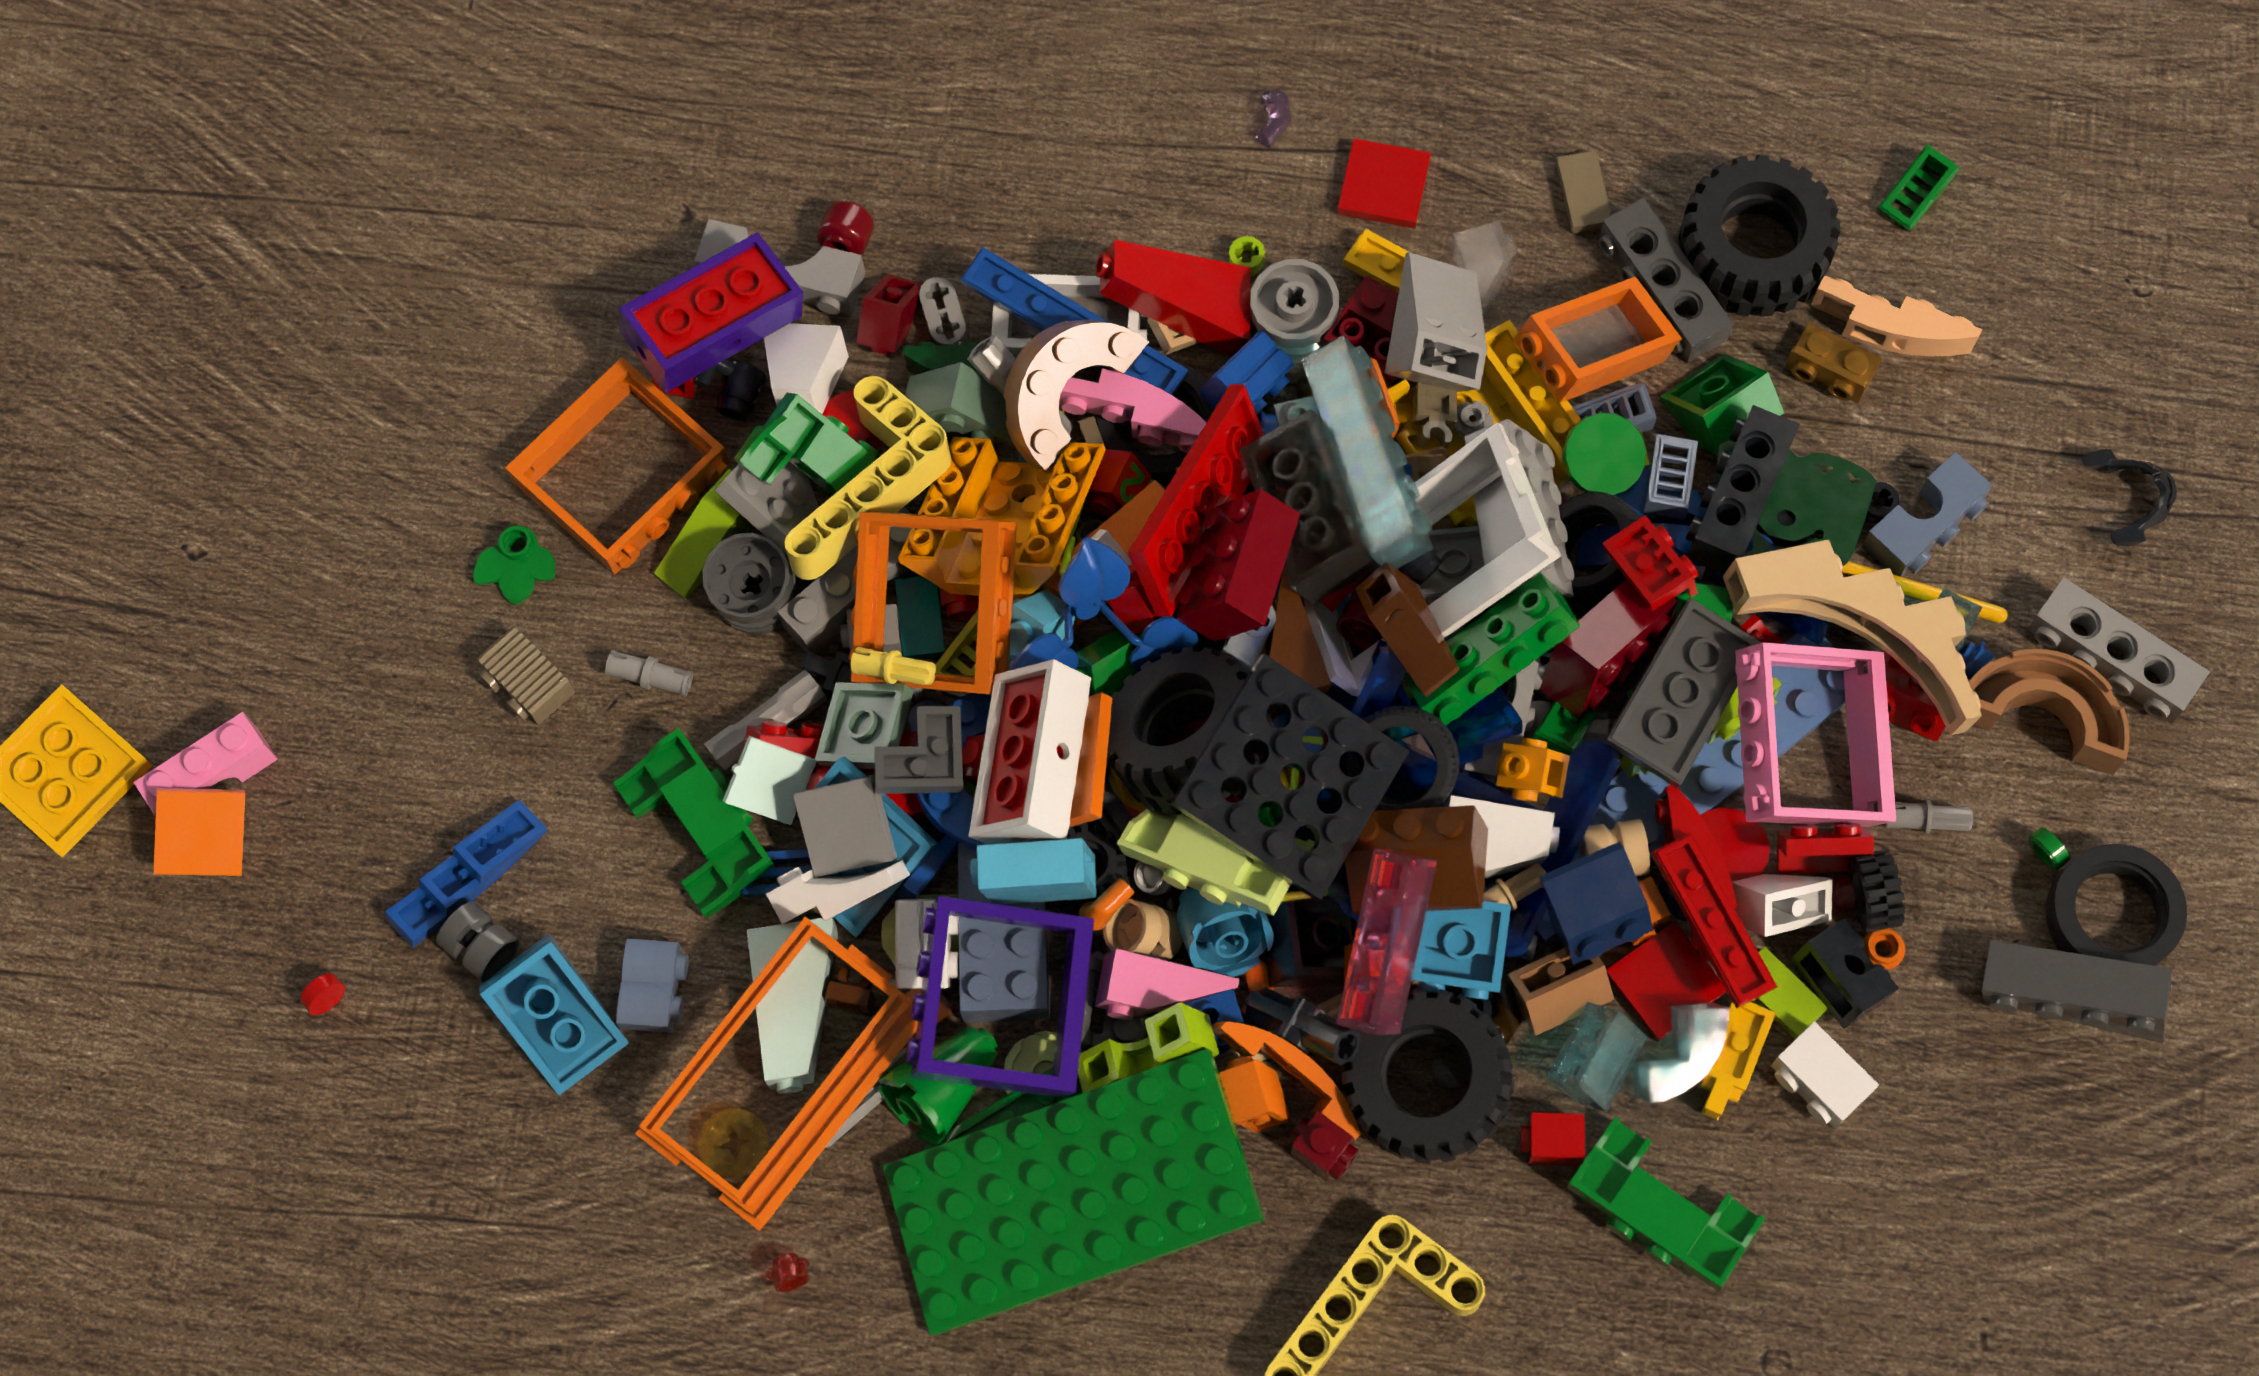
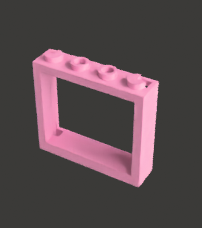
[1735,643,1896,827]

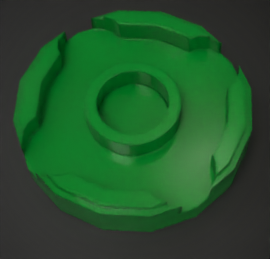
[1562,413,1646,495]

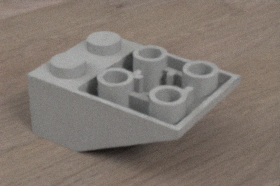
[1385,252,1487,392]

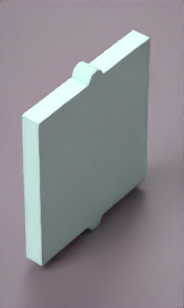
[723,736,816,825]

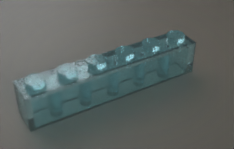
[1301,335,1433,569]

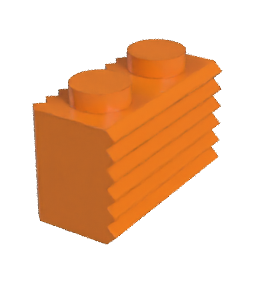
[1219,1056,1291,1133]

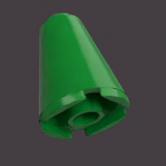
[878,1026,998,1145]

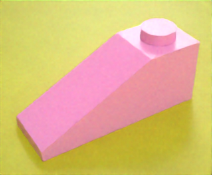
[1095,949,1239,1020]

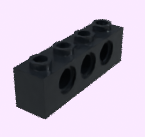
[1685,405,1800,574]

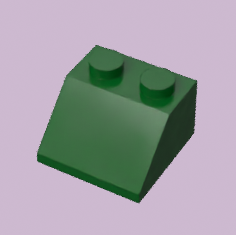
[1659,353,1785,456]

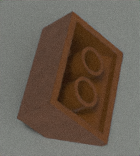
[1345,805,1488,915]

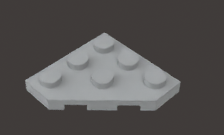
[714,462,819,556]

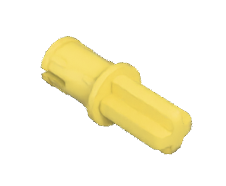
[851,647,936,685]

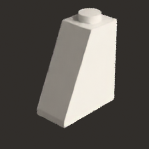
[764,323,849,414]
[1446,795,1560,879]

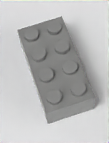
[1464,419,1574,606]

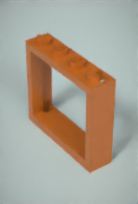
[505,357,730,575]
[849,512,1017,694]

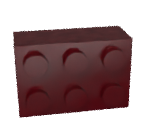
[1175,489,1301,642]
[1540,579,1677,720]

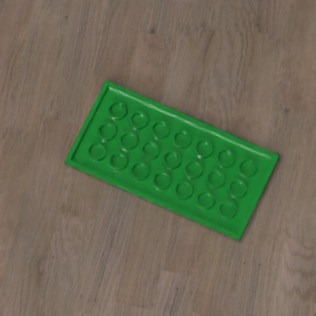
[883,1049,1265,1336]

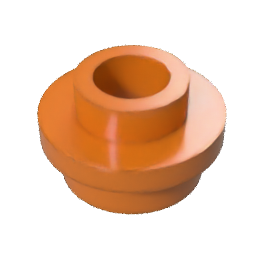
[1863,928,1905,970]

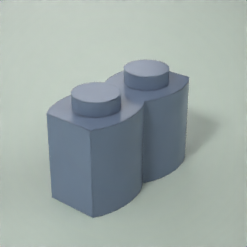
[616,938,689,1033]

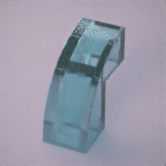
[1633,1002,1729,1103]

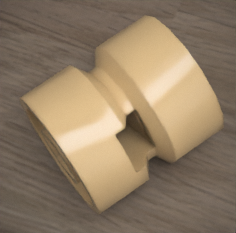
[1578,819,1650,876]
[1103,899,1183,961]

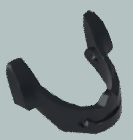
[2081,449,2177,547]

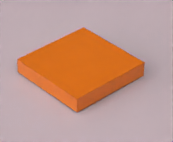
[153,788,245,876]

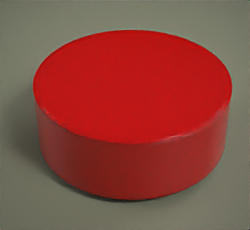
[300,973,345,1015]

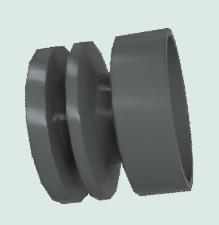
[703,533,799,635]

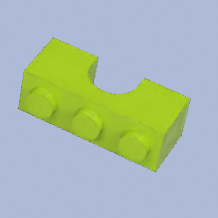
[1078,1002,1219,1093]

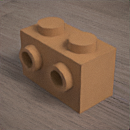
[1508,948,1614,1036]

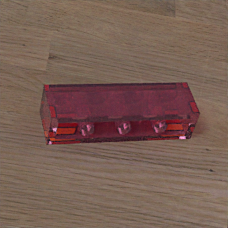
[1336,848,1437,1035]

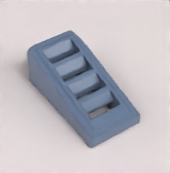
[1572,382,1656,432]
[1643,434,1698,520]

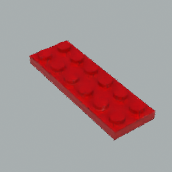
[1128,384,1270,617]

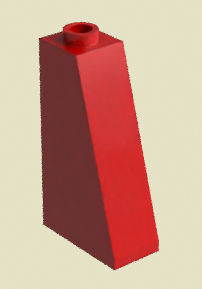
[1095,239,1251,356]

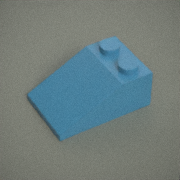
[479,934,629,1095]

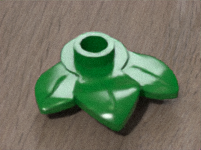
[473,526,556,606]

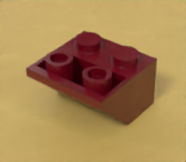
[1323,276,1398,381]

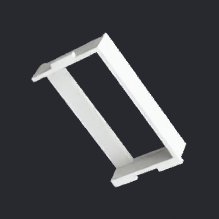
[1298,422,1561,699]

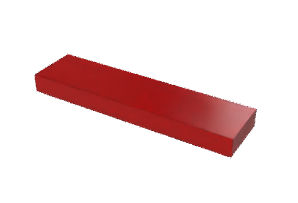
[1651,832,1778,1009]

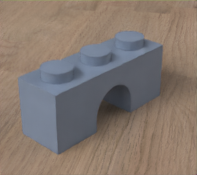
[1862,452,1993,577]

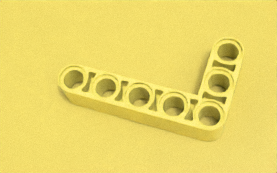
[785,376,951,580]
[1265,1215,1485,1376]

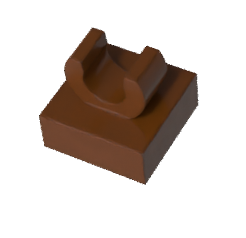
[825,965,876,1016]

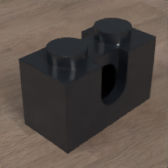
[1790,918,1899,1029]

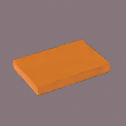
[1069,692,1112,828]

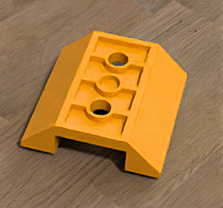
[898,437,1106,599]

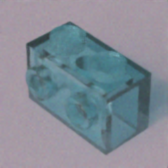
[1547,1002,1648,1112]

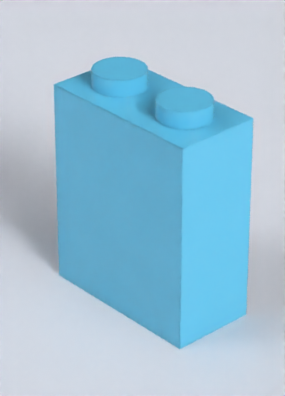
[970,838,1097,905]

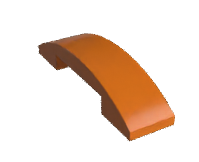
[1212,1021,1361,1141]

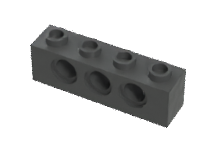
[1598,198,1733,363]

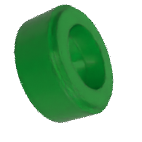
[2028,827,2070,870]

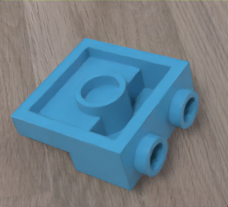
[1410,901,1511,1000]

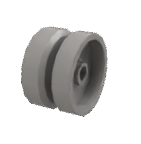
[1250,259,1339,363]

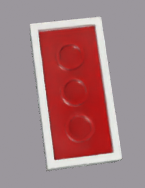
[968,659,1091,845]

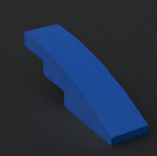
[385,799,547,948]

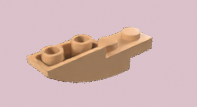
[1811,275,1982,357]

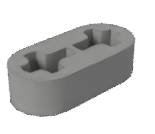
[919,277,967,345]

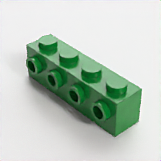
[1402,572,1581,726]

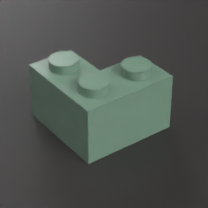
[905,362,1011,446]

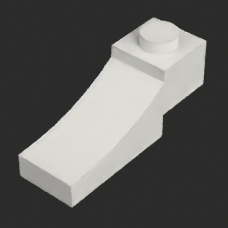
[766,860,910,924]

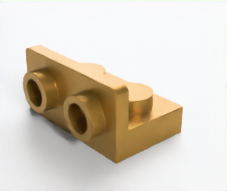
[1785,322,1883,404]

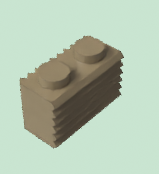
[477,626,575,725]

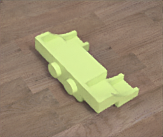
[1117,808,1315,916]

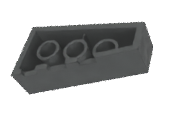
[1982,940,2172,1043]

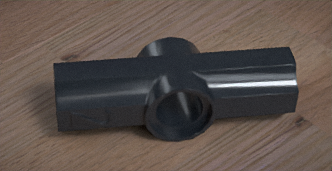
[1245,987,1361,1066]

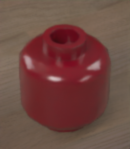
[817,201,875,255]

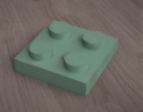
[814,682,914,769]

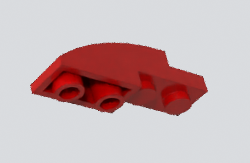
[1655,785,1737,962]

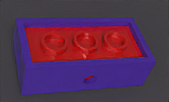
[619,232,804,393]

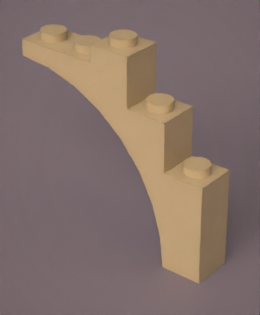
[1722,540,1982,736]

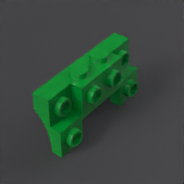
[734,392,913,528]
[613,728,775,919]
[1567,1116,1766,1291]

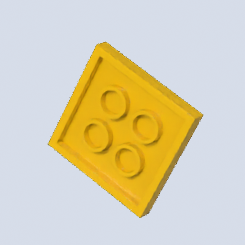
[0,684,153,858]

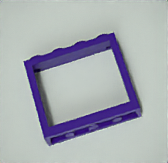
[906,896,1094,1098]

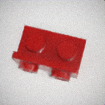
[1602,515,1698,611]
[1884,651,1946,741]

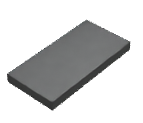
[1603,597,1761,788]

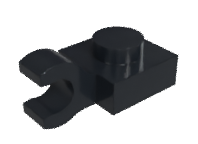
[799,651,860,696]

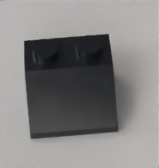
[1265,890,1364,987]

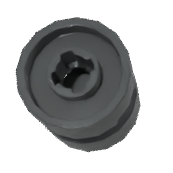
[436,901,519,982]

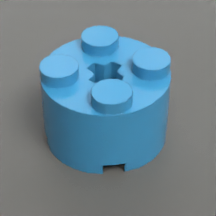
[1176,887,1274,977]

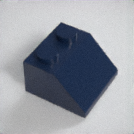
[1539,841,1653,965]

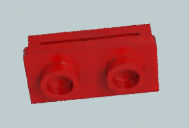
[1777,823,1874,874]

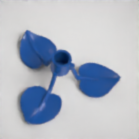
[1009,537,1200,671]

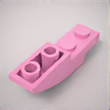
[1059,368,1206,453]

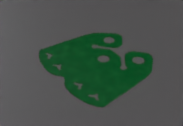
[1715,441,1877,566]

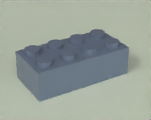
[958,843,1050,1023]

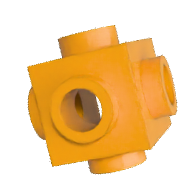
[1496,738,1570,802]

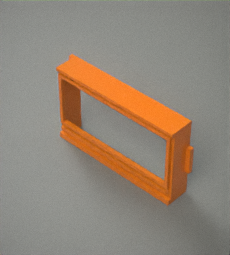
[635,916,918,1231]

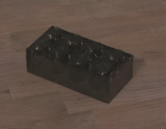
[1239,409,1385,604]

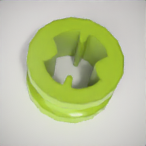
[1229,236,1265,276]

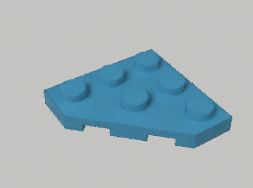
[815,756,938,938]

